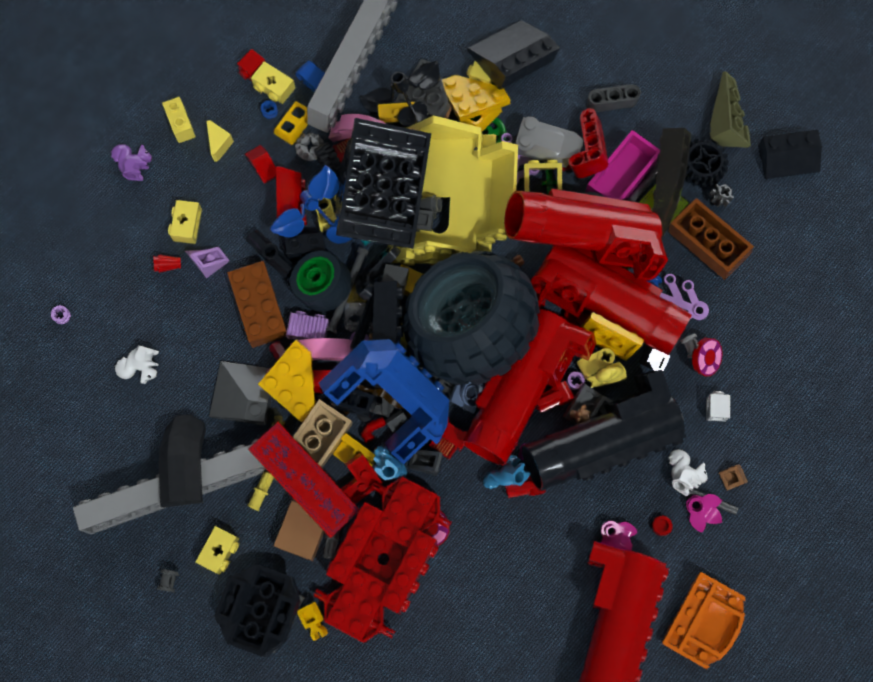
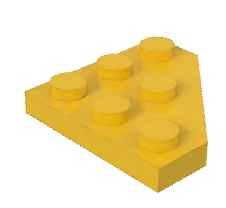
[442,75,510,122]
[258,340,316,423]

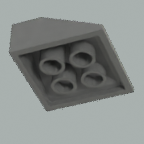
[209,361,272,426]

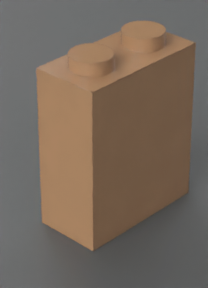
[274,501,324,561]

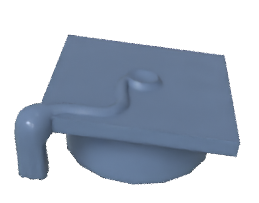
[449,382,485,414]

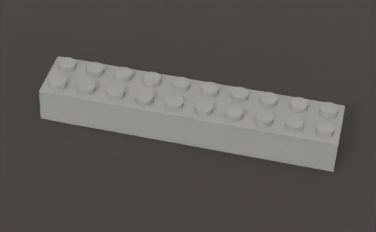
[307,0,398,133]
[73,439,268,534]

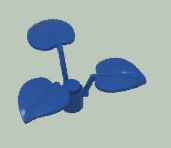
[270,165,353,244]

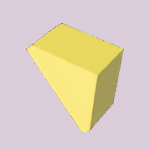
[207,120,234,162]

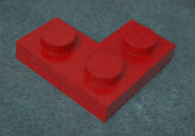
[341,452,383,504]

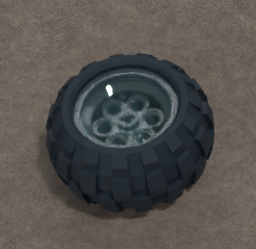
[403,251,540,385]

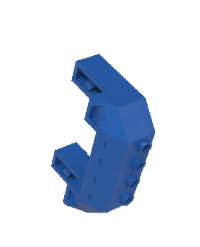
[319,339,449,465]

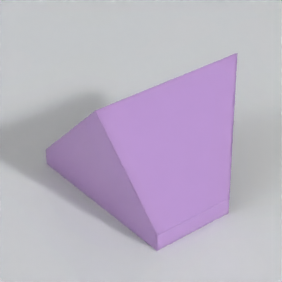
[185,247,229,278]

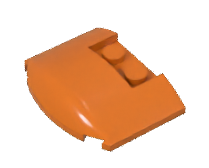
[662,572,745,669]

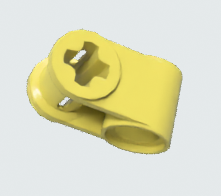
[316,197,337,233]
[576,348,615,380]

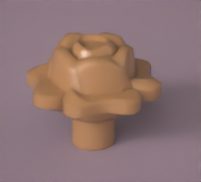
[570,404,591,424]

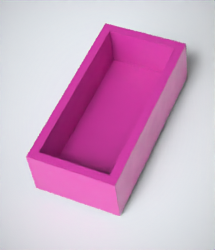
[585,130,662,201]

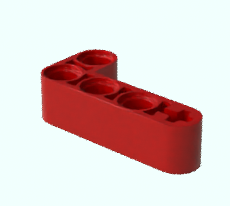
[569,108,609,178]

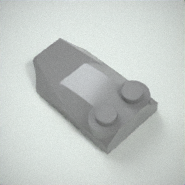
[515,117,584,168]

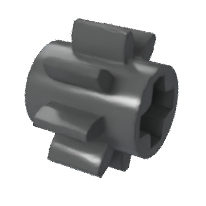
[709,184,734,207]

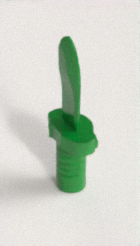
[542,169,557,195]

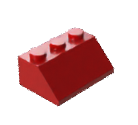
[276,166,307,232]

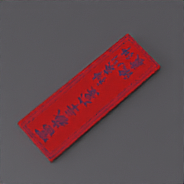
[247,422,359,538]

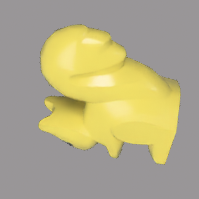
[587,362,627,388]

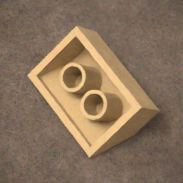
[293,399,352,468]

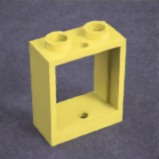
[524,160,562,192]

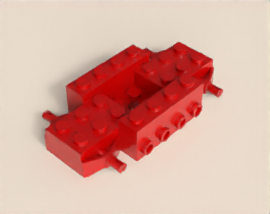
[313,477,452,643]

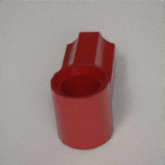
[536,381,574,413]
[505,476,546,498]

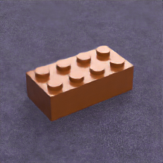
[668,198,754,280]
[227,261,287,348]

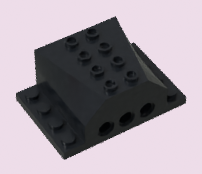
[335,118,432,249]

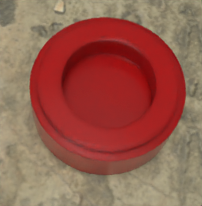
[651,516,672,536]

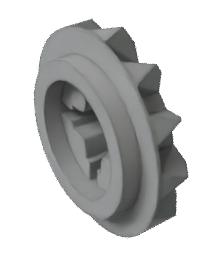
[295,132,324,161]

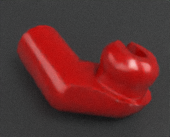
[361,417,386,443]

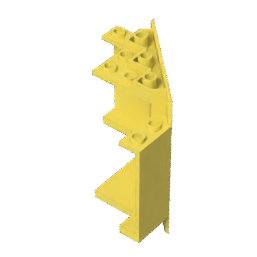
[388,116,518,266]

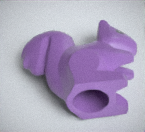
[111,144,152,181]

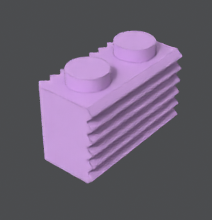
[286,311,330,340]

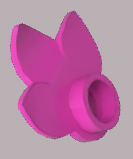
[686,494,722,532]
[600,520,637,551]

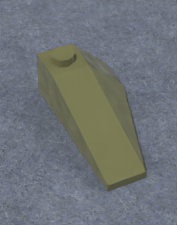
[710,71,751,148]

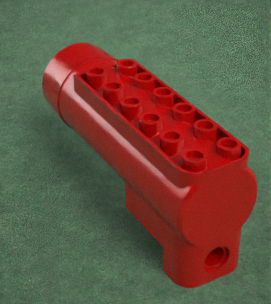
[504,189,668,281]
[531,245,692,355]
[462,309,596,465]
[579,541,669,682]

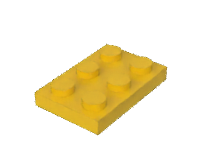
[580,312,644,361]

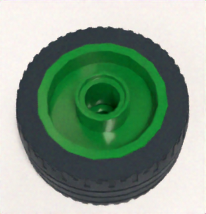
[290,250,352,312]

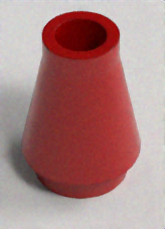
[153,254,181,273]

